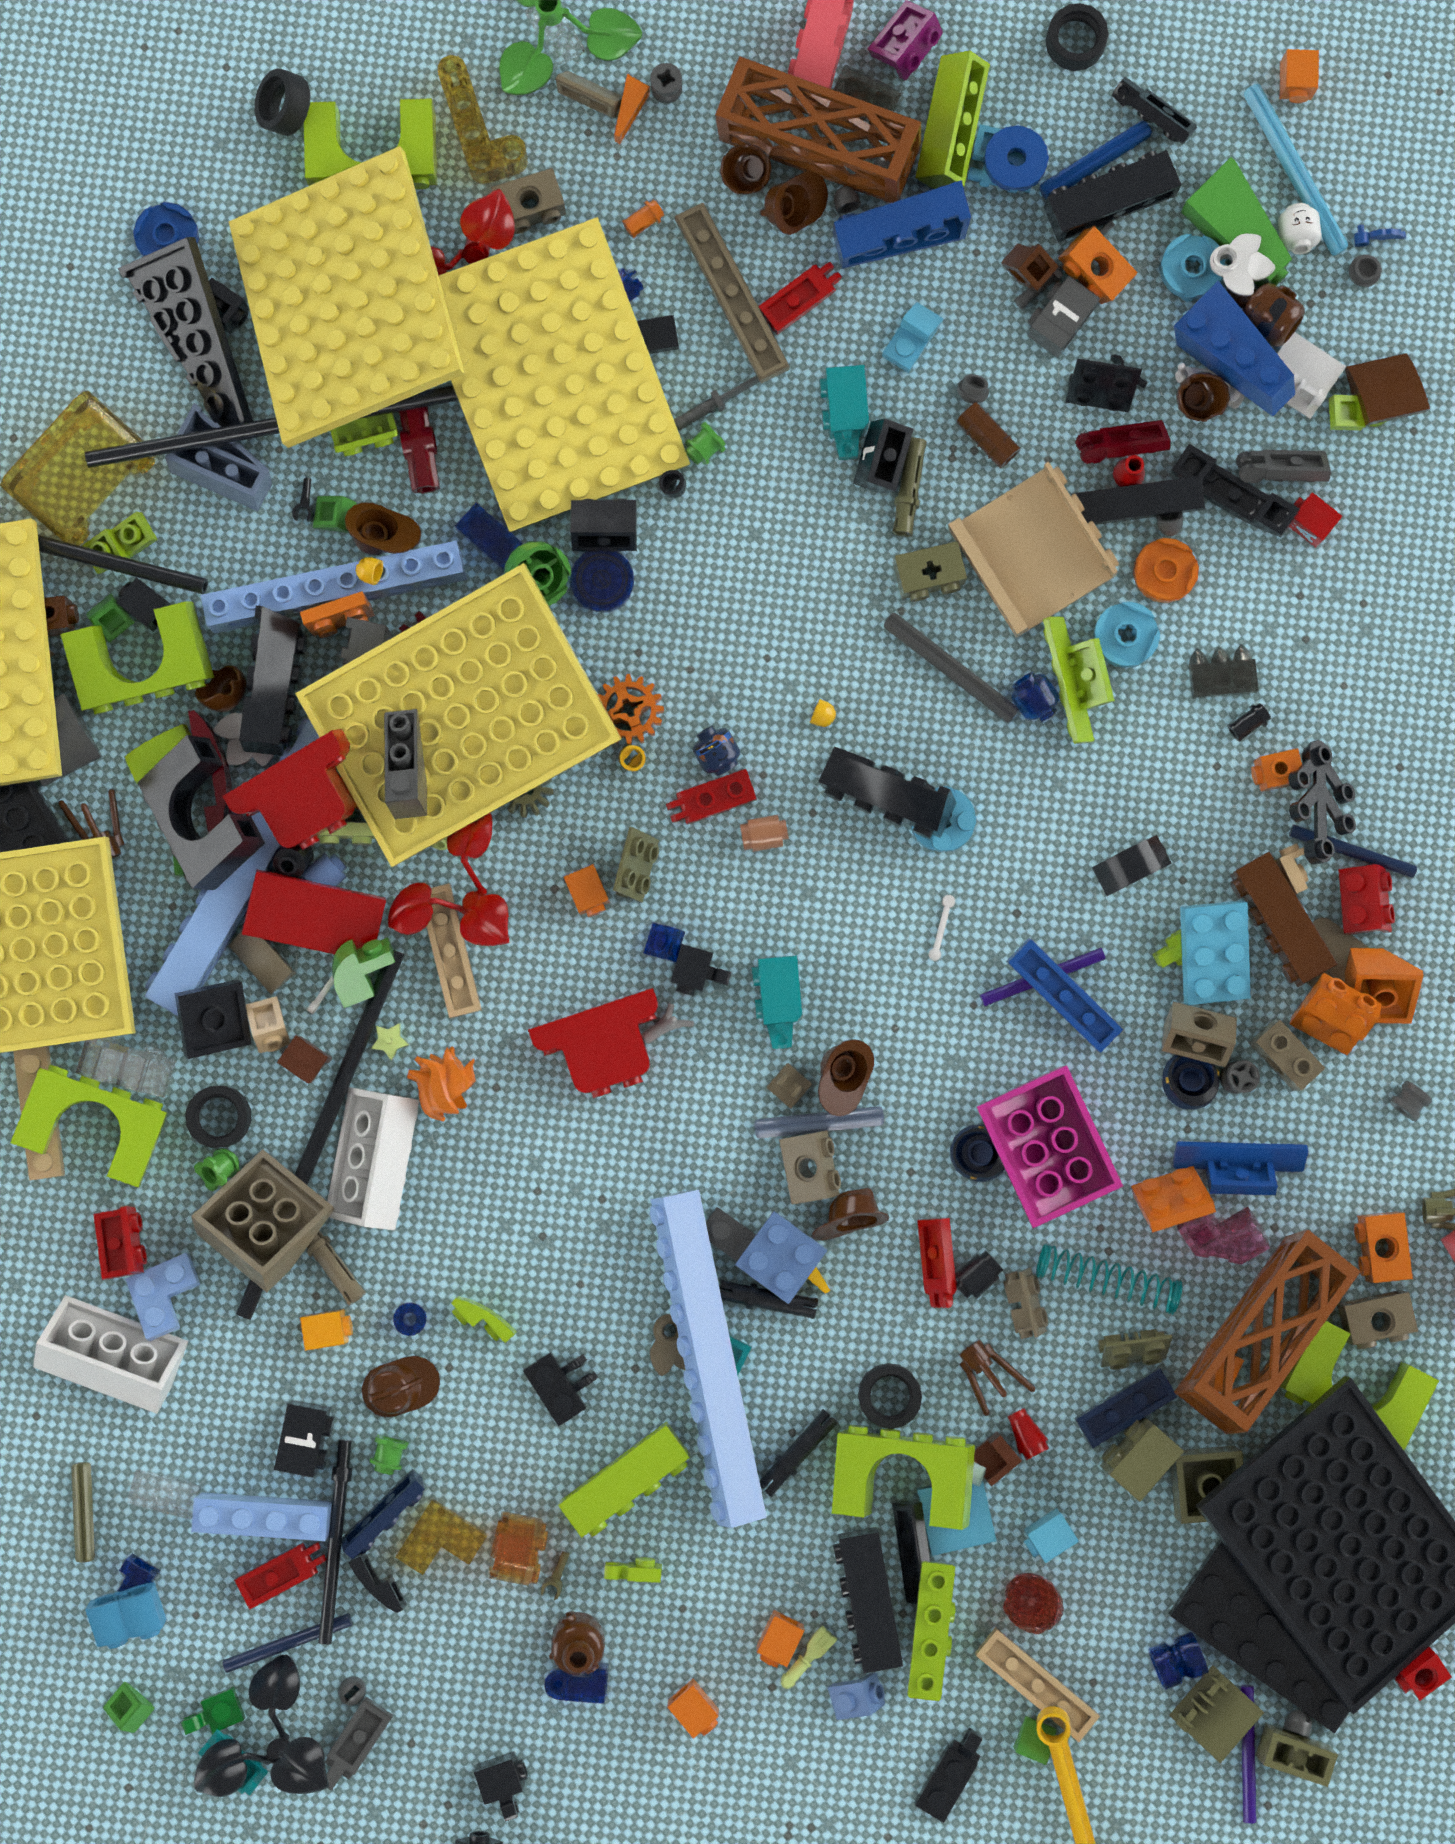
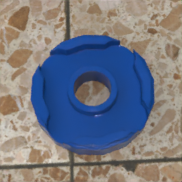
[984,125,1049,191]

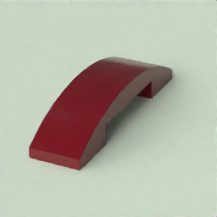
[188,710,232,833]

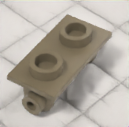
[1003,1267,1048,1339]

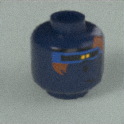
[692,725,740,776]

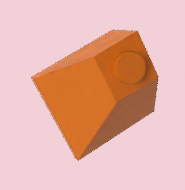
[1345,948,1424,1024]

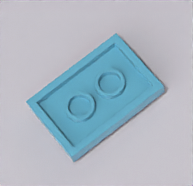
[1180,900,1251,1005]

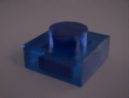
[643,922,685,963]

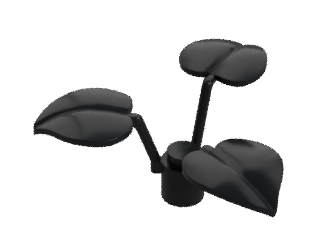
[194,1654,329,1797]

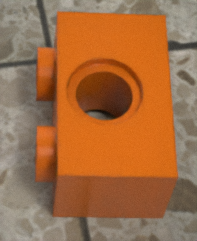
[1058,226,1138,304]
[1354,1211,1413,1283]

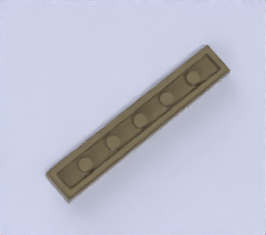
[675,203,790,384]

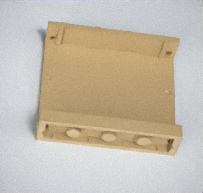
[948,461,1119,638]

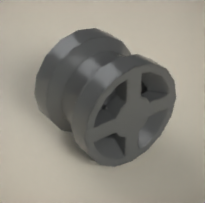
[650,63,682,103]
[1219,1060,1260,1094]
[1389,1081,1432,1122]

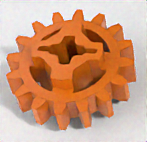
[597,674,664,745]

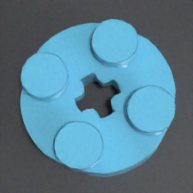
[1159,234,1225,302]
[1093,602,1160,668]
[911,786,976,852]

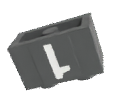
[1027,276,1100,358]

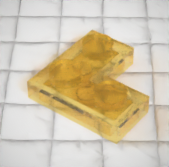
[395,1499,488,1575]

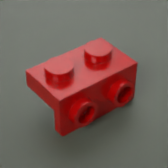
[1338,864,1395,935]
[93,1206,147,1280]

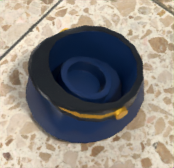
[1162,1054,1220,1110]
[950,1124,1005,1182]

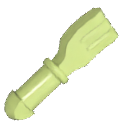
[780,1625,837,1689]

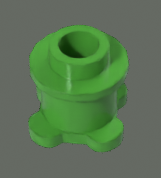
[685,422,726,465]
[194,1148,240,1191]
[369,1434,409,1475]

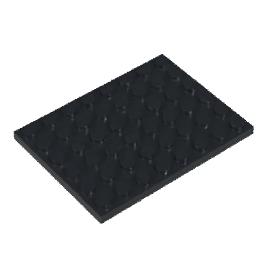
[1196,1376,1455,1714]

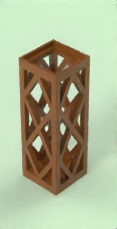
[715,56,921,203]
[1174,1229,1361,1434]

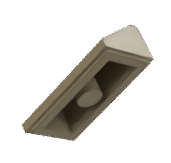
[556,71,622,118]
[228,931,296,995]

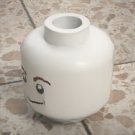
[1278,203,1322,255]

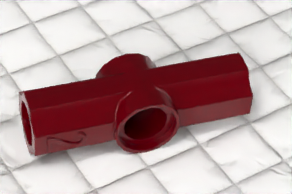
[399,406,440,494]

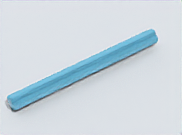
[1244,83,1348,256]

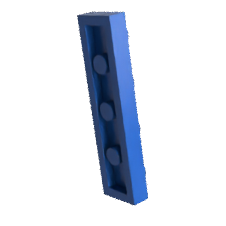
[1006,938,1123,1053]

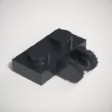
[523,1352,598,1427]

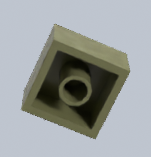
[1100,1417,1184,1502]
[1170,1446,1243,1524]

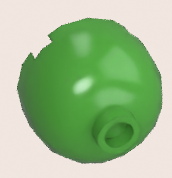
[504,541,571,606]

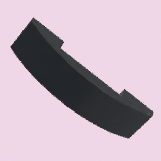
[1171,444,1300,537]

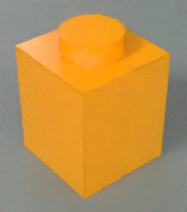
[300,1309,353,1351]

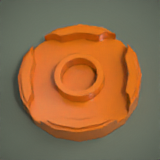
[1133,538,1199,603]

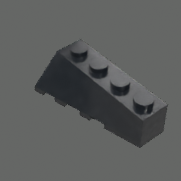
[239,605,307,756]
[818,746,957,839]

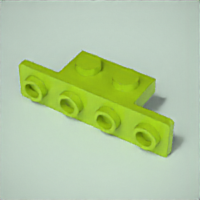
[1043,617,1115,744]
[907,1561,956,1701]

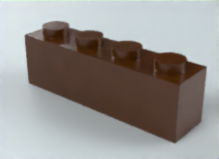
[1230,852,1338,987]

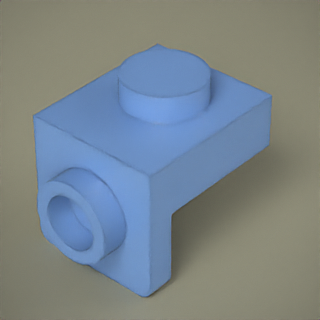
[828,1672,885,1720]

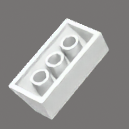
[327,1087,419,1230]
[33,1295,188,1414]

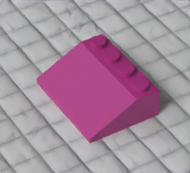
[976,1065,1123,1228]

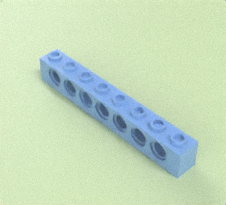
[200,541,467,634]

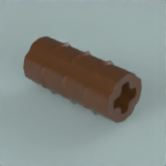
[956,402,1021,469]

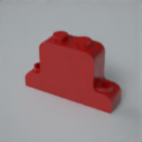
[222,729,355,850]
[528,988,659,1099]

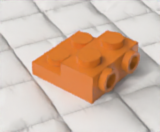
[1289,973,1382,1055]

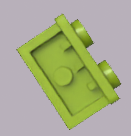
[330,413,399,457]

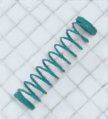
[1036,1243,1183,1315]

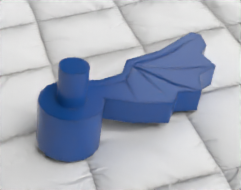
[1354,224,1406,247]

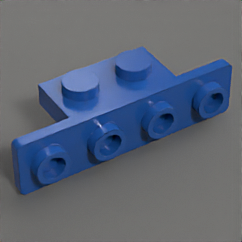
[1173,1141,1309,1195]

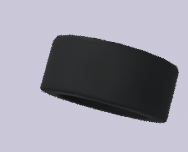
[1045,3,1109,71]
[254,68,310,136]
[185,1086,252,1148]
[858,1363,922,1429]

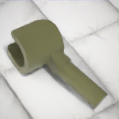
[541,1551,570,1600]

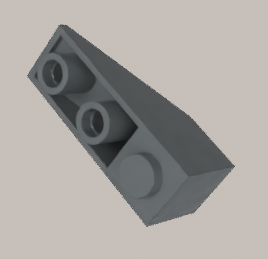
[384,709,427,819]

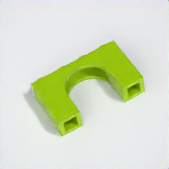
[304,98,437,190]
[60,601,214,715]
[10,1064,168,1188]
[1280,1321,1439,1450]
[831,1425,975,1530]

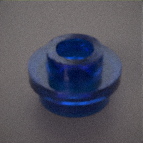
[393,1302,427,1336]

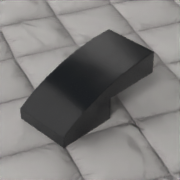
[348,1553,407,1613]

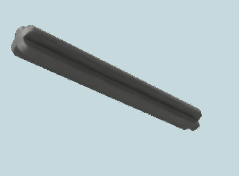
[884,613,1019,722]

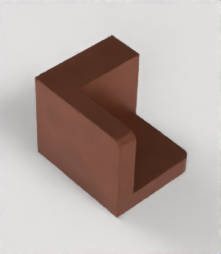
[277,1035,332,1084]
[974,1431,1022,1486]

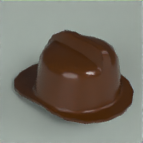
[760,171,828,235]
[345,502,421,555]
[818,1039,874,1116]
[812,1188,889,1241]
[362,1356,440,1418]

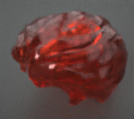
[1003,1573,1064,1634]

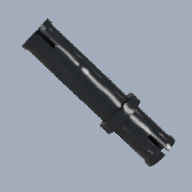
[719,1279,818,1319]
[759,1409,839,1497]

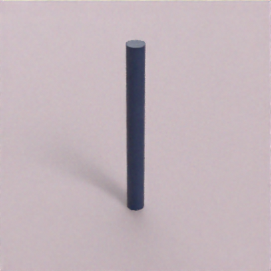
[1289,824,1417,878]
[223,1613,353,1673]

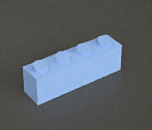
[191,1492,332,1541]

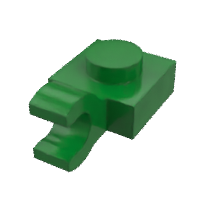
[181,1686,246,1735]

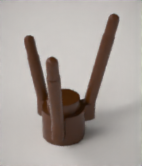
[58,789,125,859]
[959,1339,1036,1416]

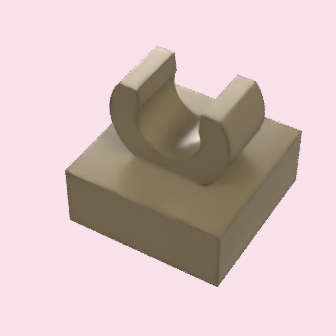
[766,1063,812,1109]

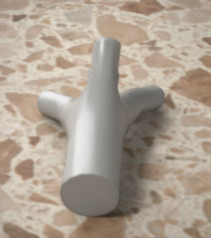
[641,1003,694,1044]

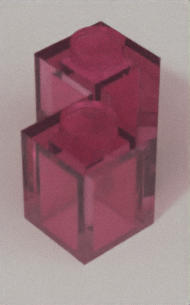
[1177,1207,1270,1265]

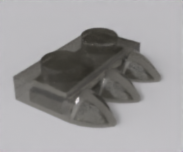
[834,65,904,125]
[1189,644,1259,699]

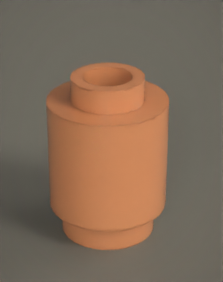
[740,814,789,852]

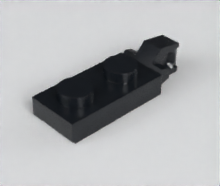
[1112,77,1197,144]
[914,1728,983,1823]

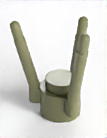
[1422,1189,1455,1231]

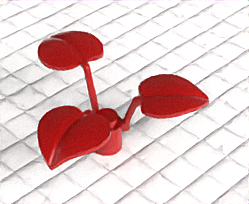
[431,188,515,276]
[388,813,509,946]

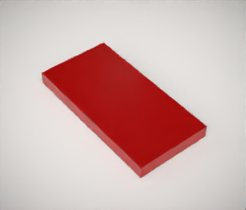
[242,869,386,954]

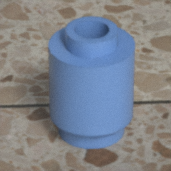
[300,853,347,887]

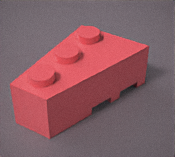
[788,0,854,89]

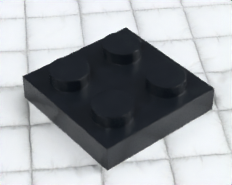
[174,979,252,1059]

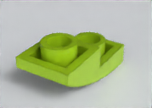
[82,512,158,574]
[124,724,191,784]
[451,1296,517,1343]

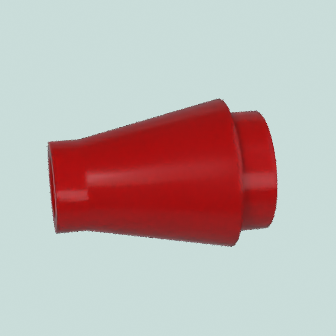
[1113,455,1145,487]
[1007,1408,1050,1460]

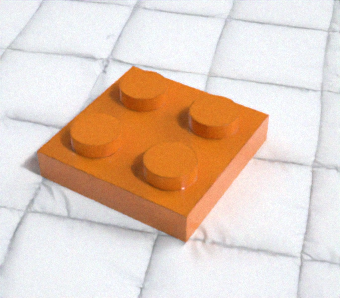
[300,591,375,638]
[1131,1166,1216,1233]

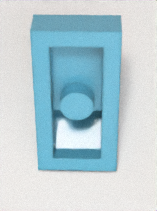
[882,302,944,373]

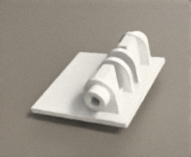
[1277,332,1346,419]

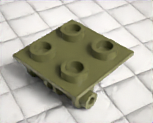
[613,827,659,902]
[1098,1329,1172,1370]
[1169,1665,1265,1763]

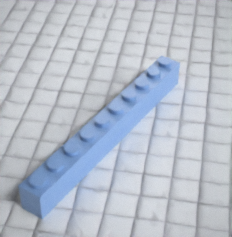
[144,718,319,1016]
[650,1190,767,1528]

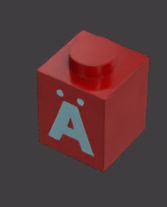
[1289,492,1343,548]

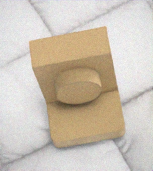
[1275,843,1308,894]
[246,996,290,1053]

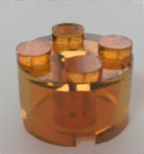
[488,1511,548,1586]

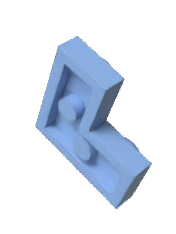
[125,1253,201,1341]

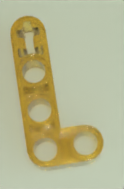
[437,55,528,184]

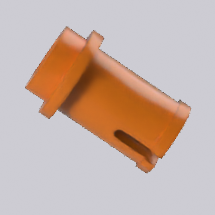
[622,199,665,239]

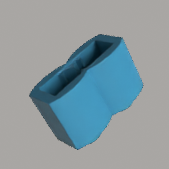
[85,1582,167,1649]

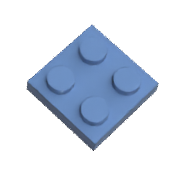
[735,1211,827,1304]

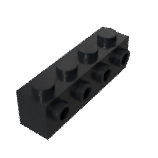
[1044,150,1181,242]
[833,1527,903,1674]

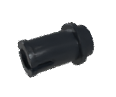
[1227,703,1271,742]

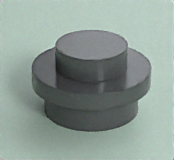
[1349,255,1382,287]
[957,374,989,404]

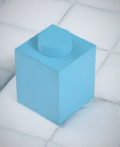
[1023,1508,1079,1563]

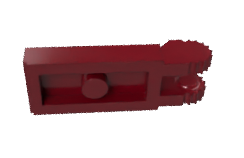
[1075,420,1171,464]

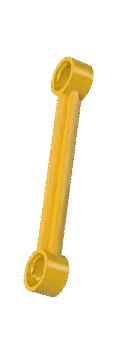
[1036,1706,1096,1844]

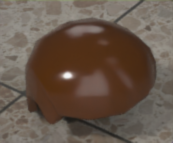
[720,144,772,194]
[1176,372,1230,422]
[195,665,247,712]

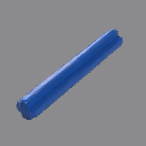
[1039,120,1152,200]

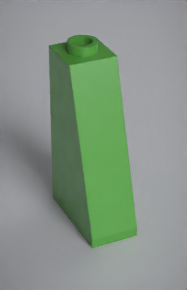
[1181,157,1292,287]

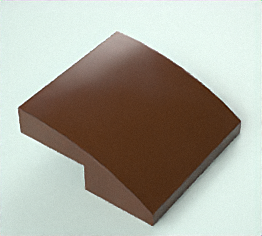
[1345,353,1430,426]

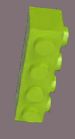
[915,50,990,189]
[558,1421,690,1538]

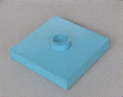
[917,1481,997,1556]

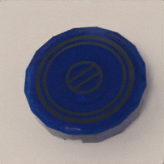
[570,551,634,613]

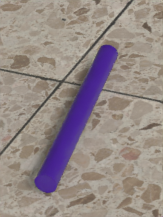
[980,947,1106,1007]
[1240,1685,1257,1824]

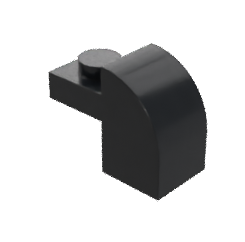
[1092,835,1172,896]

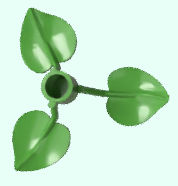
[499,0,642,95]

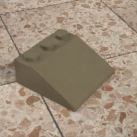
[191,1149,334,1293]

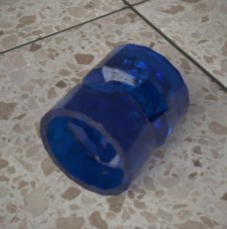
[1148,1631,1209,1691]

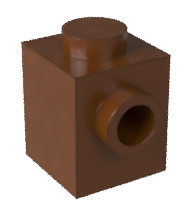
[44,595,79,637]

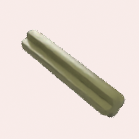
[71,1462,95,1563]

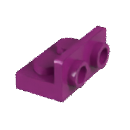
[867,0,943,81]

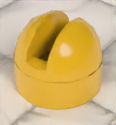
[355,557,383,585]
[810,699,836,727]
[618,745,646,771]

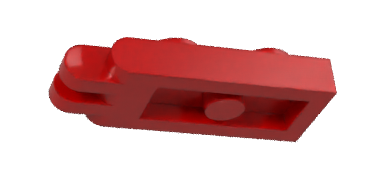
[758,262,842,335]
[666,769,757,825]
[917,1218,957,1308]
[234,1542,327,1610]

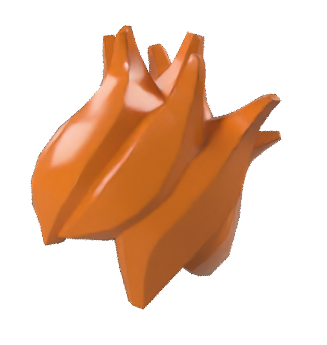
[407,1046,476,1122]

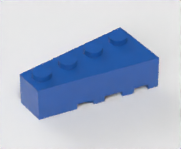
[832,180,971,269]
[1174,281,1295,417]

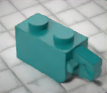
[819,365,869,460]
[752,955,803,1049]

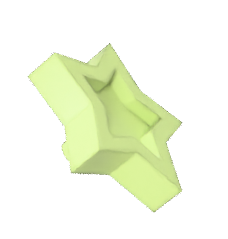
[371,1023,409,1061]

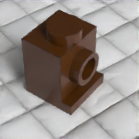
[1001,243,1059,291]

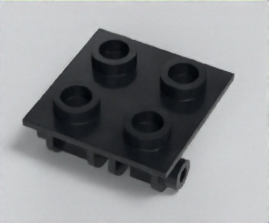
[1065,358,1142,412]

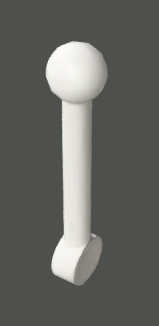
[928,895,955,961]
[307,975,334,1014]

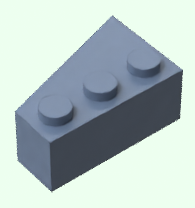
[165,403,272,512]

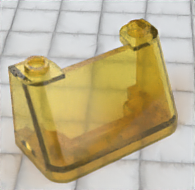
[0,391,156,545]

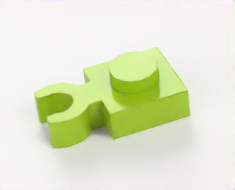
[1328,395,1387,431]
[604,1557,662,1583]

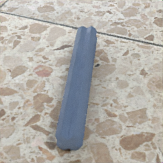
[754,1106,884,1138]

